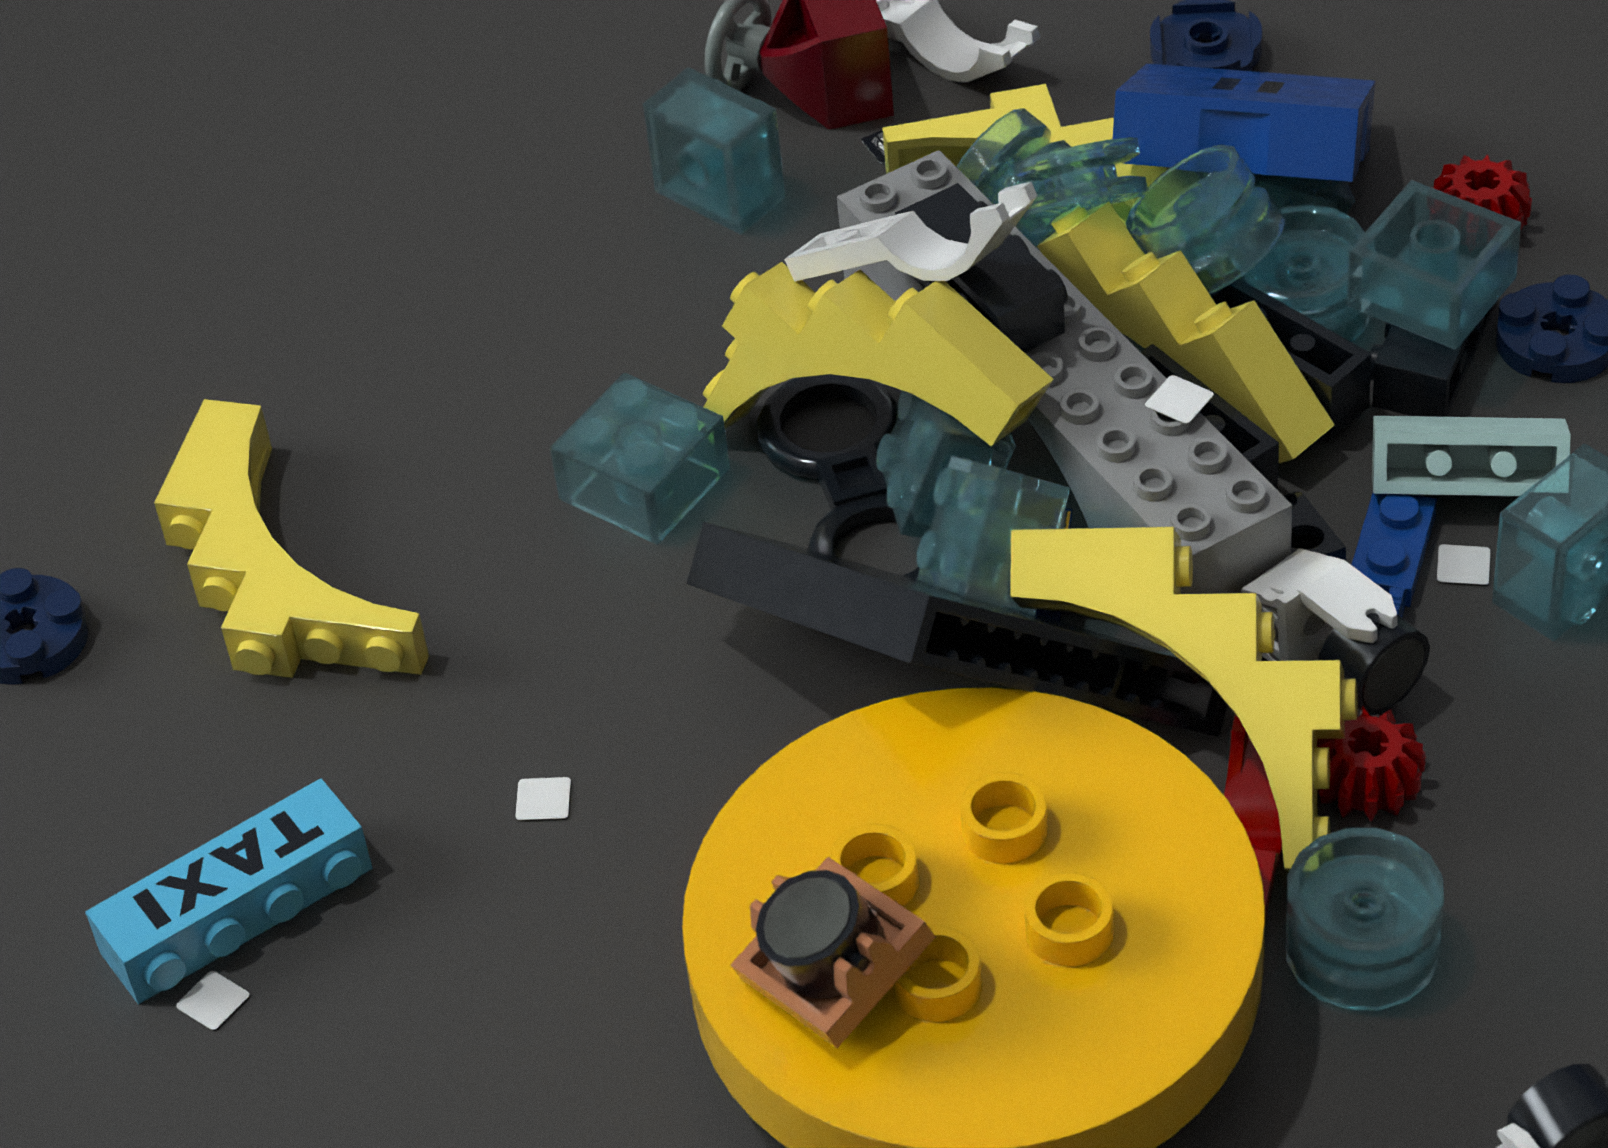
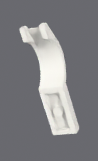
[876,0,1040,82]
[784,181,1037,282]

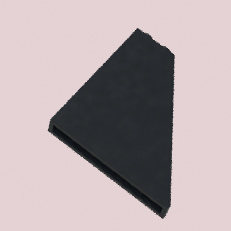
[686,522,1228,737]

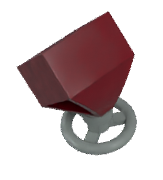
[705,0,894,130]

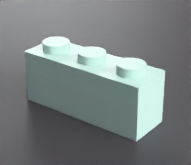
[1372,416,1571,497]

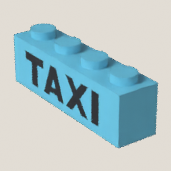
[85,778,373,1004]

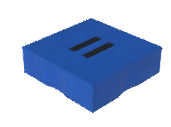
[1111,64,1375,182]

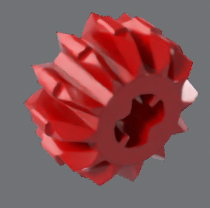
[1430,154,1532,251]
[1317,705,1426,822]

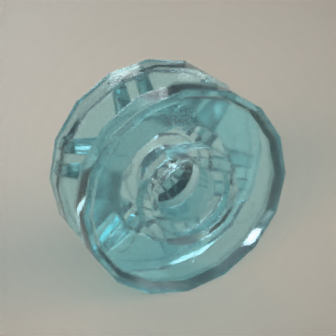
[1013,137,1149,220]

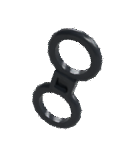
[756,374,958,586]

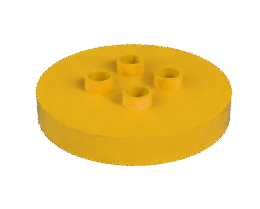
[682,687,1265,1148]

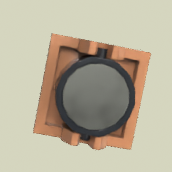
[731,857,936,1048]

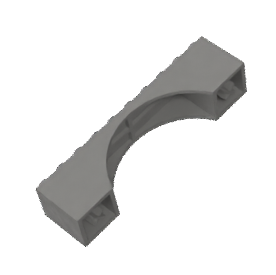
[837,150,1292,654]

